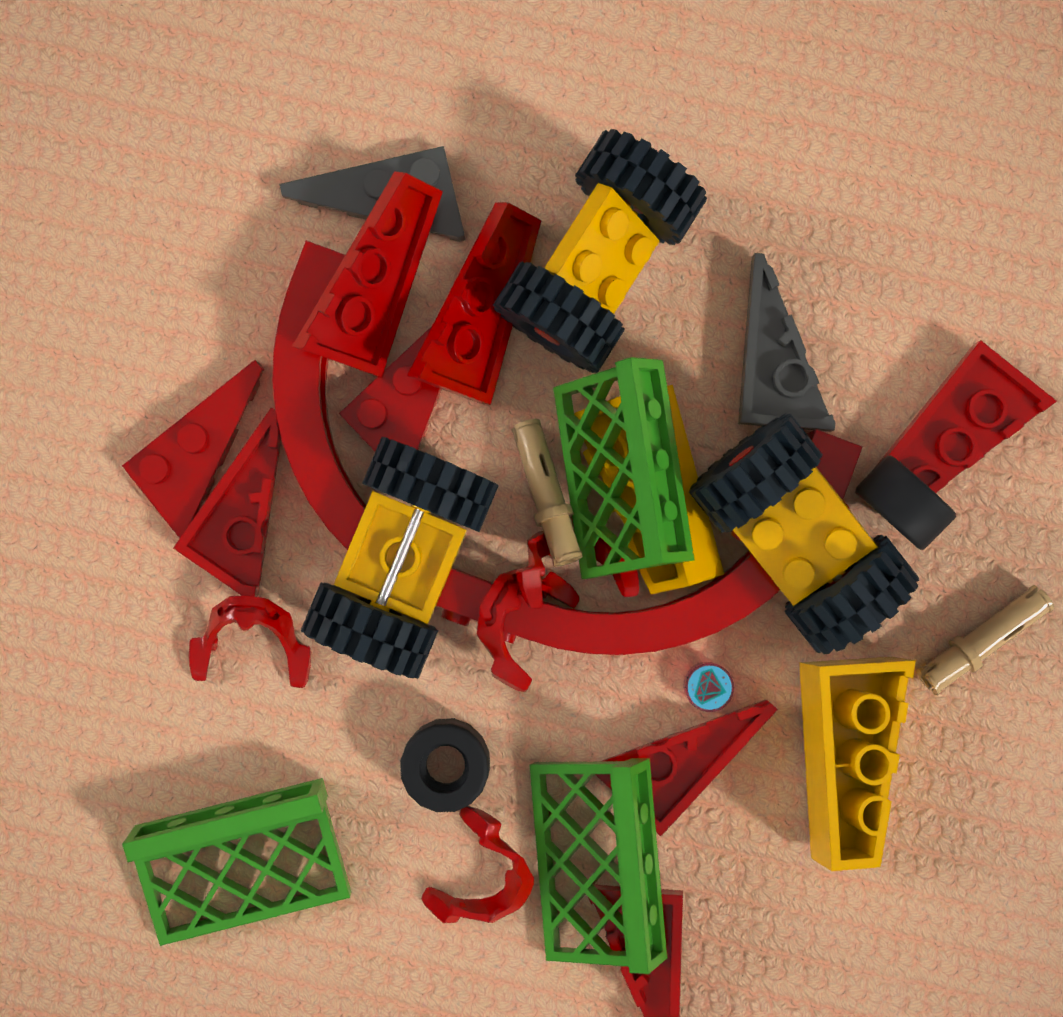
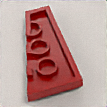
[292,171,443,377]
[407,202,542,405]
[855,340,1057,500]

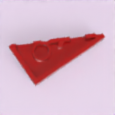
[339,326,442,452]
[122,360,264,538]
[595,699,778,836]

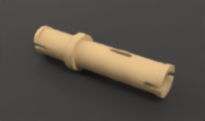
[511,419,583,567]
[916,585,1055,695]

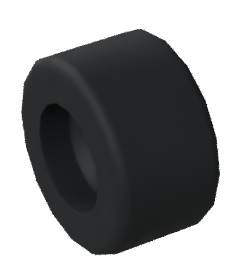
[856,455,956,550]
[400,718,490,812]

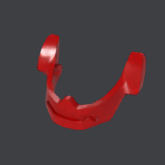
[516,528,639,609]
[477,569,580,692]
[189,596,312,688]
[421,806,534,923]

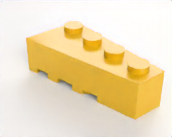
[799,657,916,871]

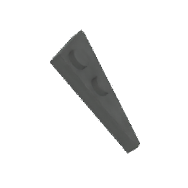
[279,146,466,242]
[738,253,836,432]

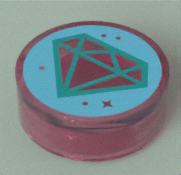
[683,662,734,712]

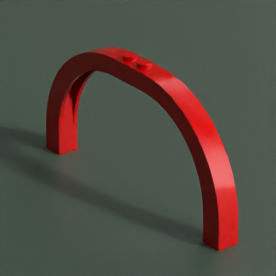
[272,240,863,655]

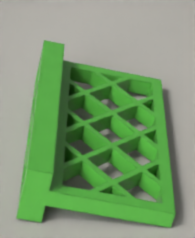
[553,357,694,579]
[529,758,667,974]
[122,778,351,946]

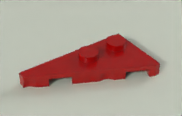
[173,408,281,597]
[588,884,683,1017]

